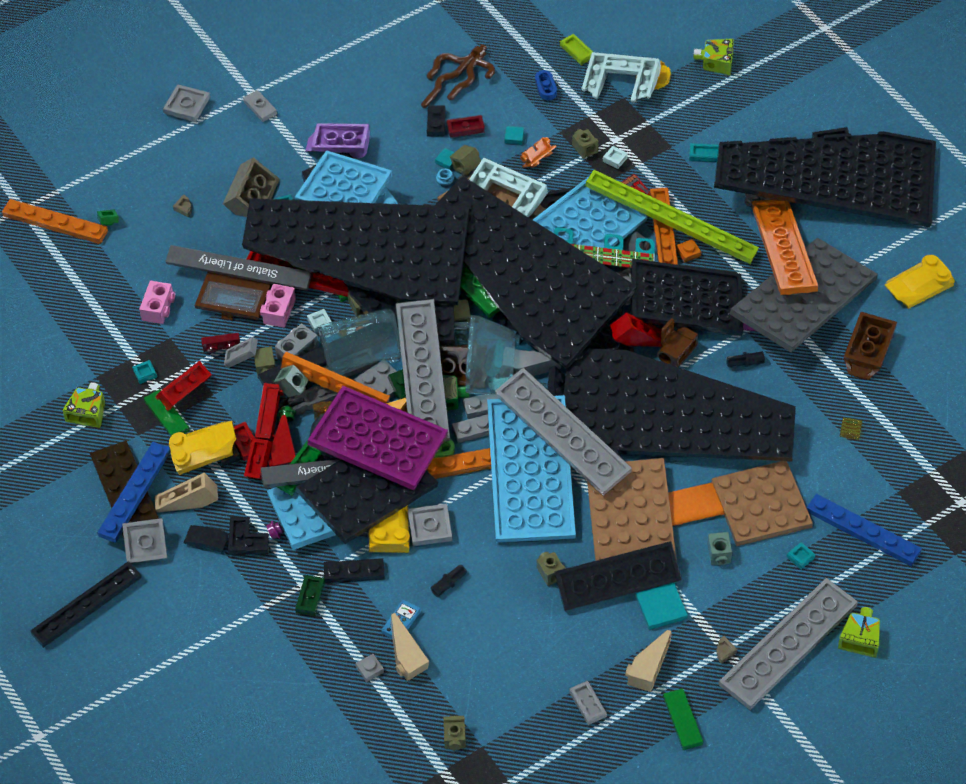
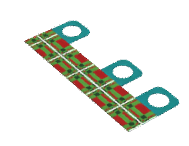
[554,227,655,268]

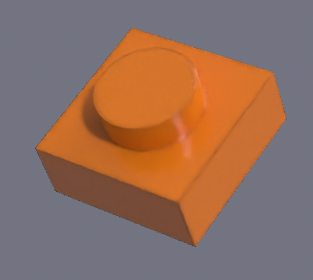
[676,239,701,262]

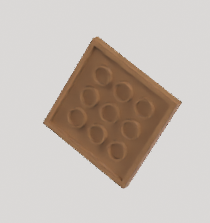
[711,461,813,546]

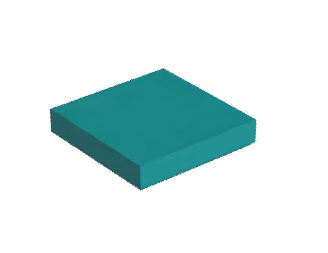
[636,582,688,630]

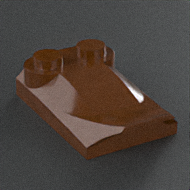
[844,312,897,380]

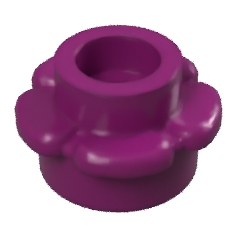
[266,521,283,539]

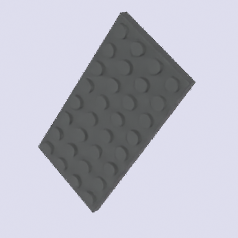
[730,237,878,352]

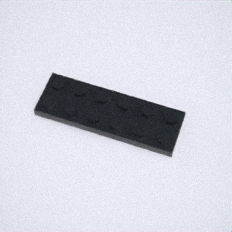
[554,541,682,611]

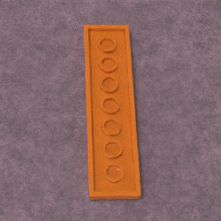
[752,199,818,295]

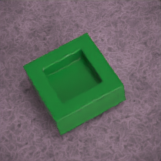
[97,209,119,226]

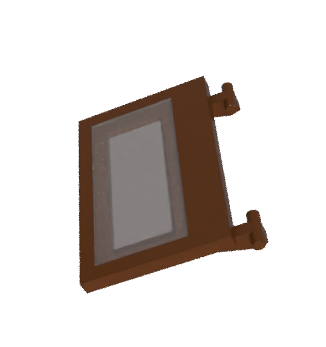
[194,272,273,321]

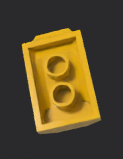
[885,255,955,309]
[169,420,236,475]
[368,505,410,553]

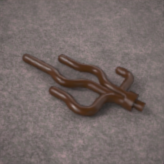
[421,44,495,108]

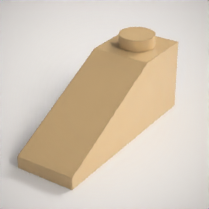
[155,473,218,512]
[391,613,429,681]
[625,630,671,692]

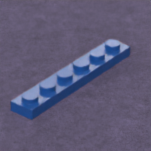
[97,442,171,543]
[806,494,922,567]

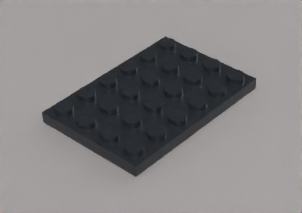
[631,258,744,336]
[296,459,438,544]

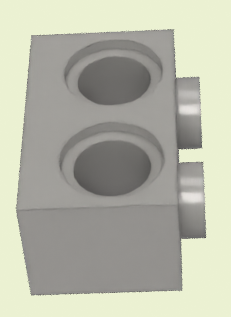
[275,323,319,361]

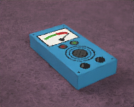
[382,600,421,639]

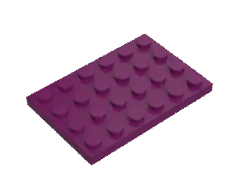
[307,386,448,490]

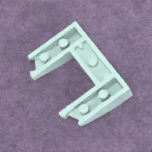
[582,52,661,103]
[469,158,548,217]

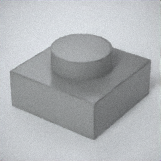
[356,654,384,682]

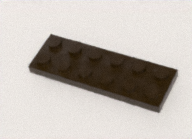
[90,440,159,539]

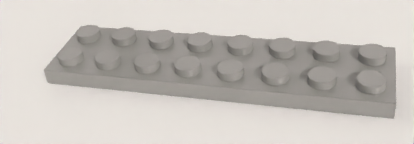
[396,299,450,442]
[495,368,632,496]
[719,578,858,710]

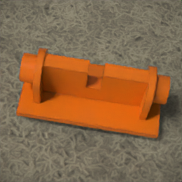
[520,137,557,168]

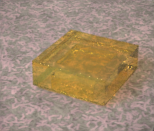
[840,417,862,440]

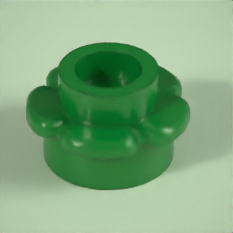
[277,406,296,422]

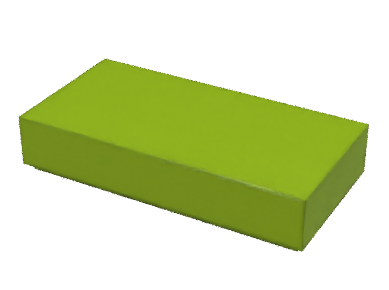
[560,34,593,65]

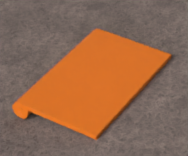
[668,482,724,526]

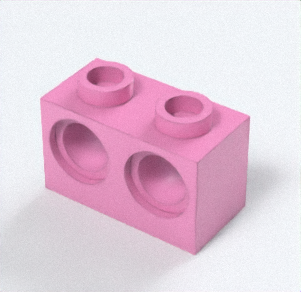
[139,281,175,324]
[260,284,296,328]

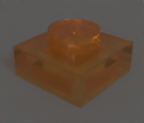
[312,401,332,420]

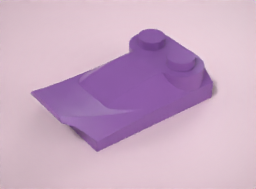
[305,123,370,159]

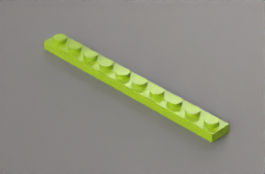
[585,170,759,264]

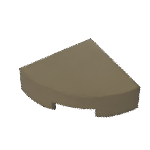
[173,194,192,217]
[716,636,737,664]

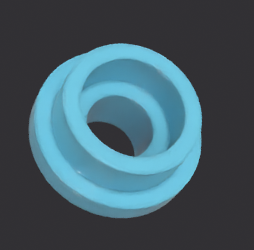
[436,168,454,185]

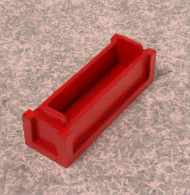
[155,361,212,411]
[255,383,284,443]

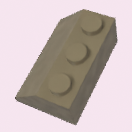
[223,157,280,217]

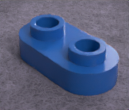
[535,70,557,100]

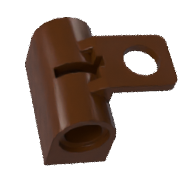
[657,318,698,367]

